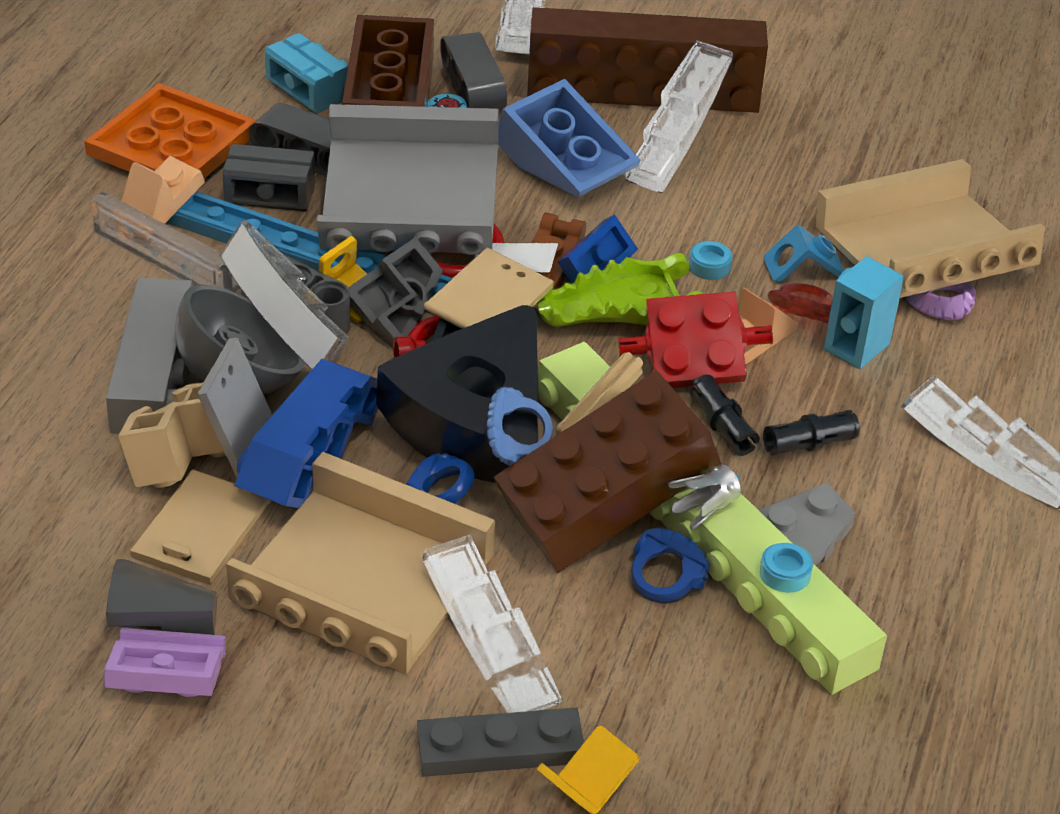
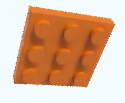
[84,83,256,178]

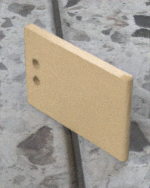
[423,247,554,329]
[130,470,272,585]

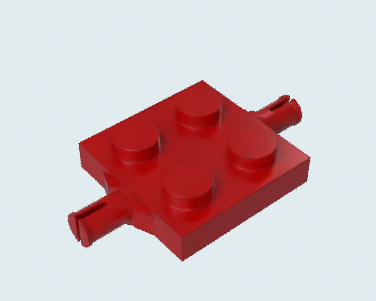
[618,291,773,388]

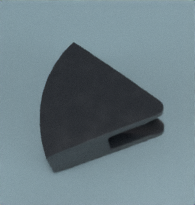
[376,305,538,483]

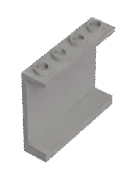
[317,104,499,255]

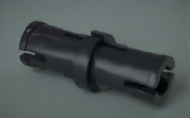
[689,374,760,456]
[763,410,860,456]

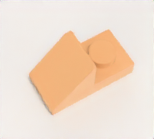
[117,156,205,238]
[738,288,798,365]

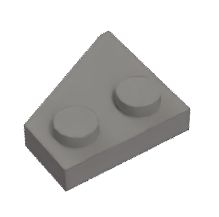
[759,483,855,566]

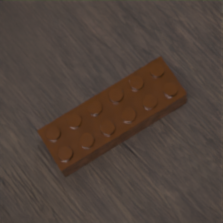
[527,7,768,113]

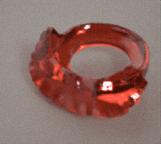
[767,283,833,324]

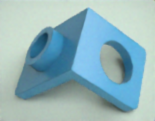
[764,224,844,283]

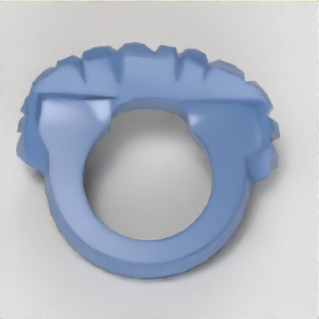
[487,386,553,466]

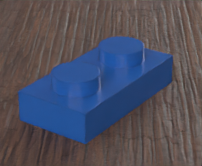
[558,215,638,284]

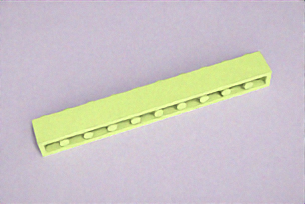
[538,341,887,695]

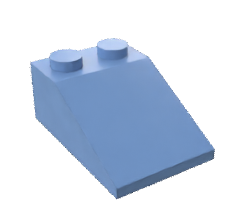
[498,79,641,197]

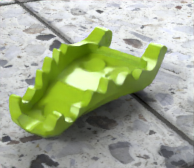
[538,253,704,327]

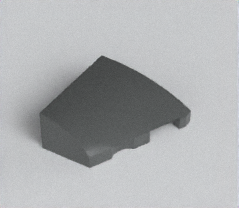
[348,237,443,347]
[106,559,217,635]

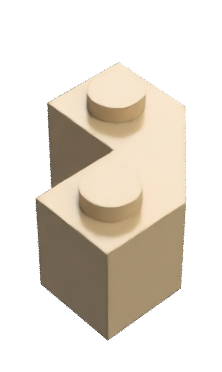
[118,382,226,488]

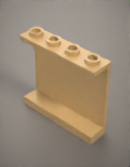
[815,159,1045,298]
[226,452,495,675]

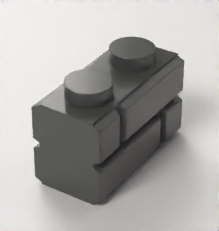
[223,144,316,211]

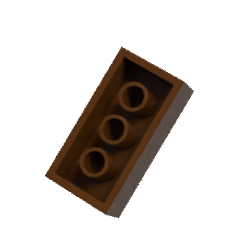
[342,15,434,107]
[494,370,721,573]

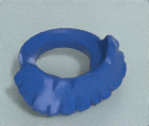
[406,453,475,504]
[631,527,709,603]

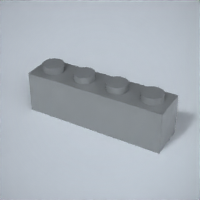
[106,278,192,434]

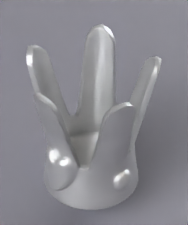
[668,464,741,530]

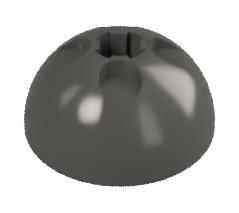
[175,285,305,396]

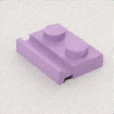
[104,628,226,697]

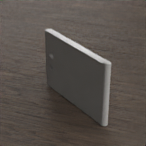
[197,337,272,477]

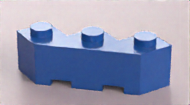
[235,359,378,508]

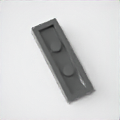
[417,707,584,777]

